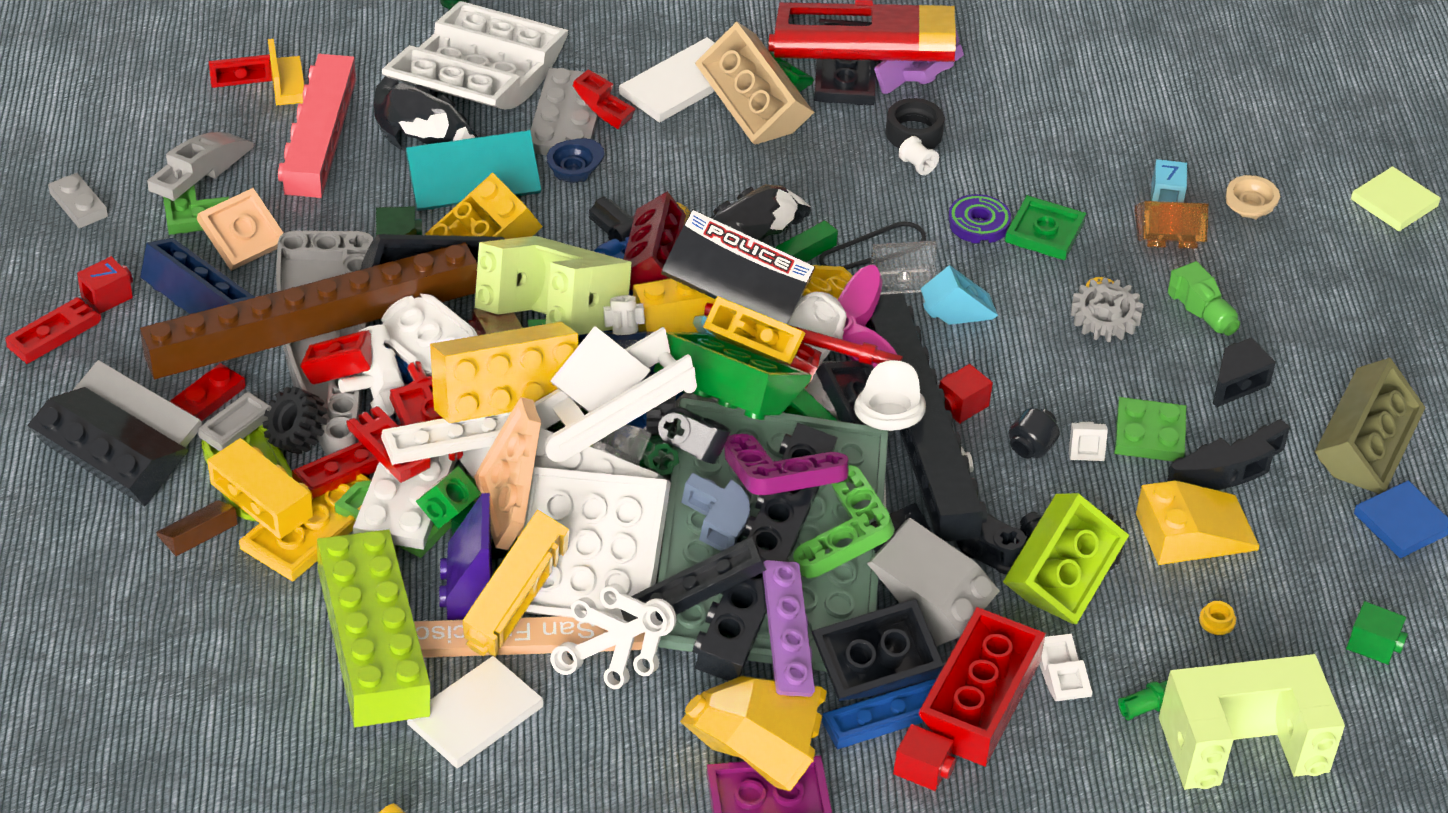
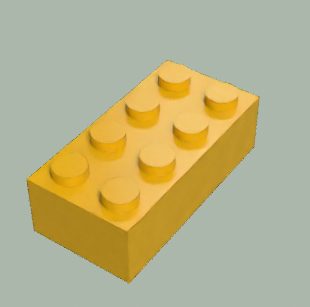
[430,322,578,423]

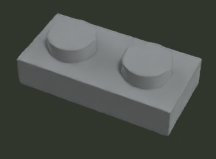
[48,173,108,228]

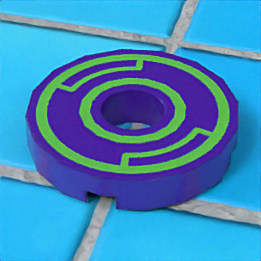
[948,194,1011,243]

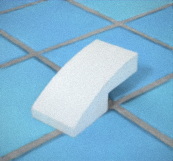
[1039,634,1092,701]

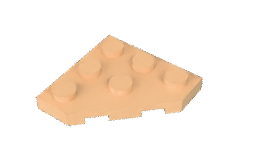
[474,397,541,550]

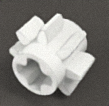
[603,295,645,335]

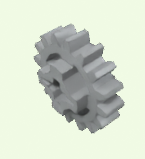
[1071,278,1143,342]

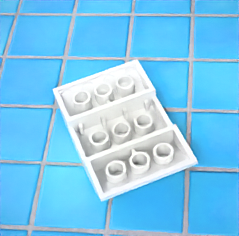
[382,1,568,110]

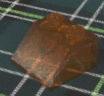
[1134,201,1209,249]

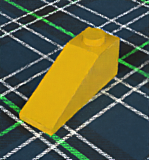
[703,296,805,365]

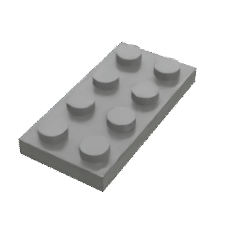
[530,68,608,155]

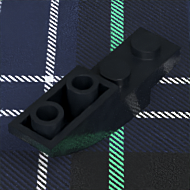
[1167,419,1290,490]

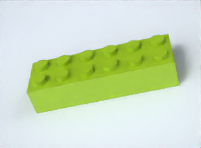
[317,529,430,728]

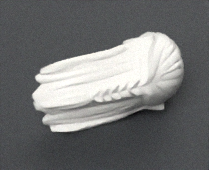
[788,292,846,366]

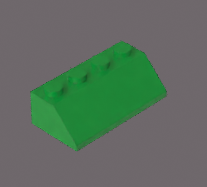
[654,332,812,420]

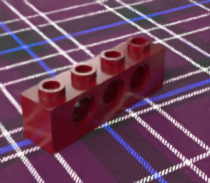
[623,191,686,291]

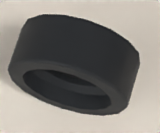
[885,98,945,150]

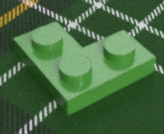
[163,185,229,235]

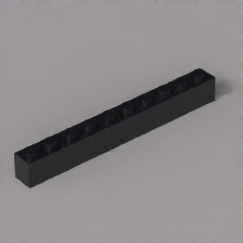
[864,293,987,542]

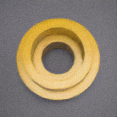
[1199,601,1236,635]

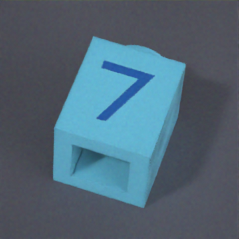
[1151,159,1187,210]

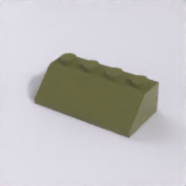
[1314,358,1426,494]

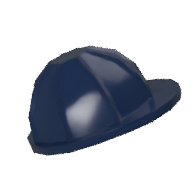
[547,138,605,184]

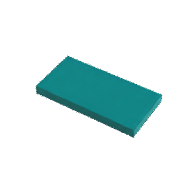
[406,130,542,211]

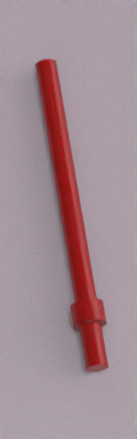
[704,302,903,365]

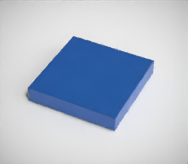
[1354,480,1448,559]

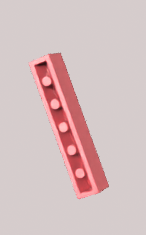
[278,54,356,198]

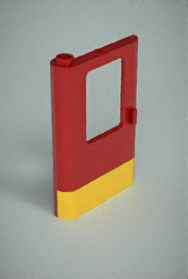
[769,0,956,62]

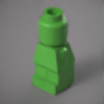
[1168,261,1240,336]

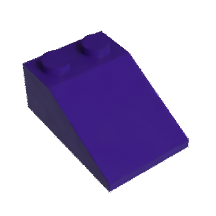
[439,493,492,620]

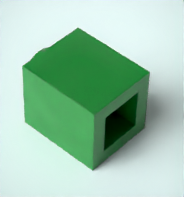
[1346,601,1408,665]

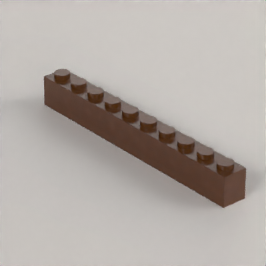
[140,242,477,380]

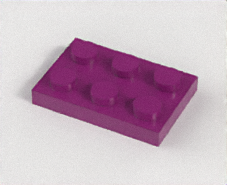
[706,755,832,813]

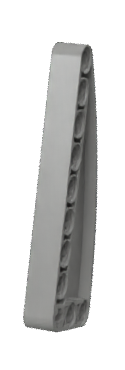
[276,231,373,455]

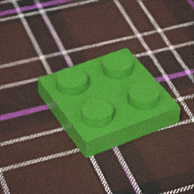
[1114,397,1187,462]

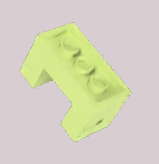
[474,236,632,335]
[1159,654,1345,790]

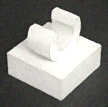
[1069,422,1108,461]

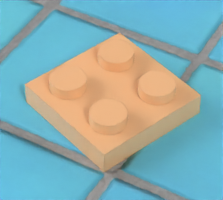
[196,188,284,271]

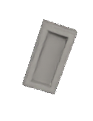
[198,392,272,451]

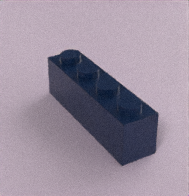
[140,238,255,314]

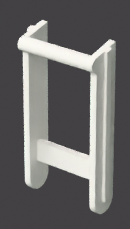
[534,327,697,462]

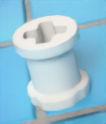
[899,136,939,175]

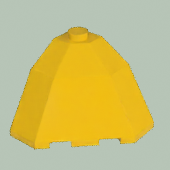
[680,676,827,791]

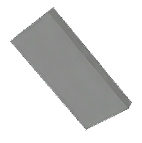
[72,360,203,447]

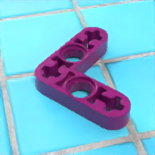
[724,434,849,495]

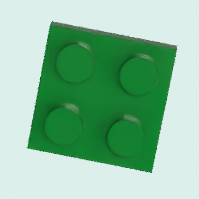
[1005,195,1086,260]

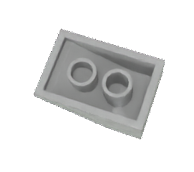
[867,518,1000,646]

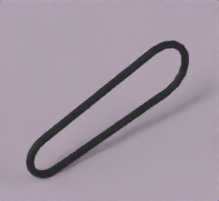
[819,221,926,270]

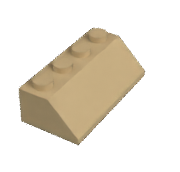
[695,22,814,145]

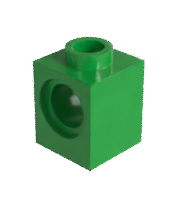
[416,466,481,529]

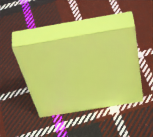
[1351,166,1441,231]

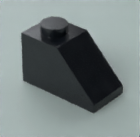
[1213,337,1276,407]

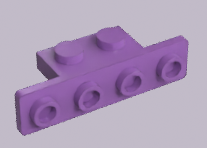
[874,27,964,94]
[763,560,815,697]

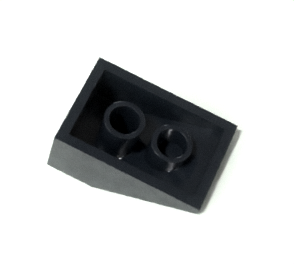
[812,599,944,701]

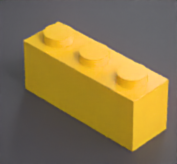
[207,438,313,539]

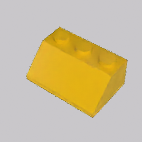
[633,279,716,333]

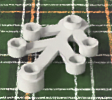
[550,583,676,689]

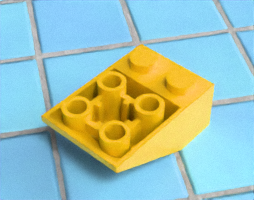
[424,173,543,239]

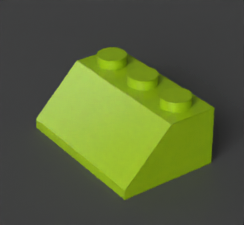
[1003,493,1129,624]

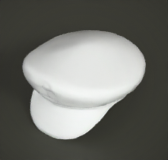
[854,360,926,431]

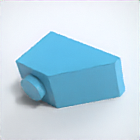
[920,265,998,325]

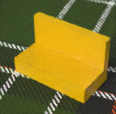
[268,39,304,106]

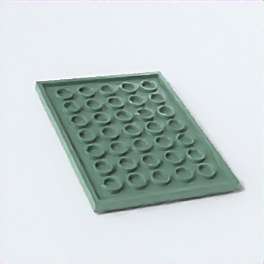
[657,397,888,672]

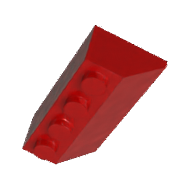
[919,607,1046,767]

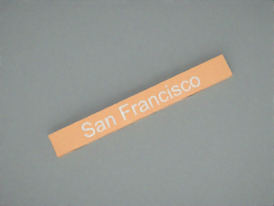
[414,616,645,658]

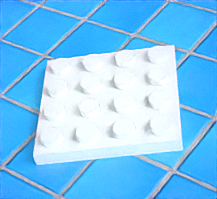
[517,467,671,620]

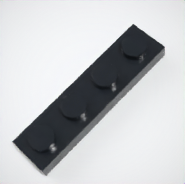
[621,537,767,622]

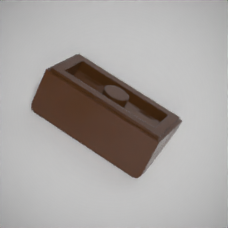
[157,500,238,556]

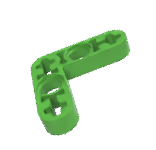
[793,465,895,578]

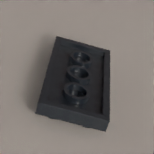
[814,19,876,105]

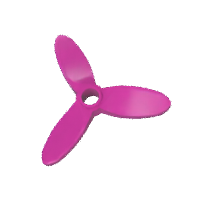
[838,265,897,368]

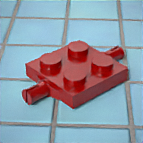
[389,361,463,461]

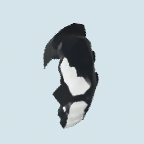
[374,76,478,151]
[710,184,811,245]

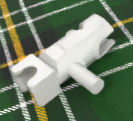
[338,324,405,417]

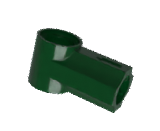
[631,435,679,475]

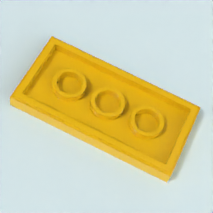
[239,474,372,582]

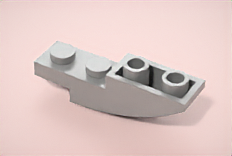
[147,132,254,201]

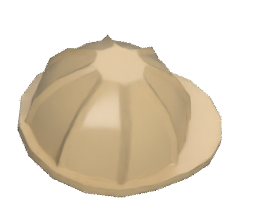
[1226,175,1280,220]

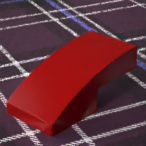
[572,69,636,130]

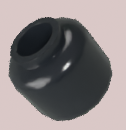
[1008,408,1060,459]

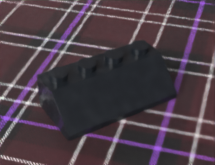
[27,387,188,507]

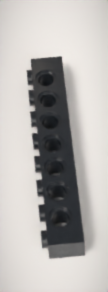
[692,423,838,681]

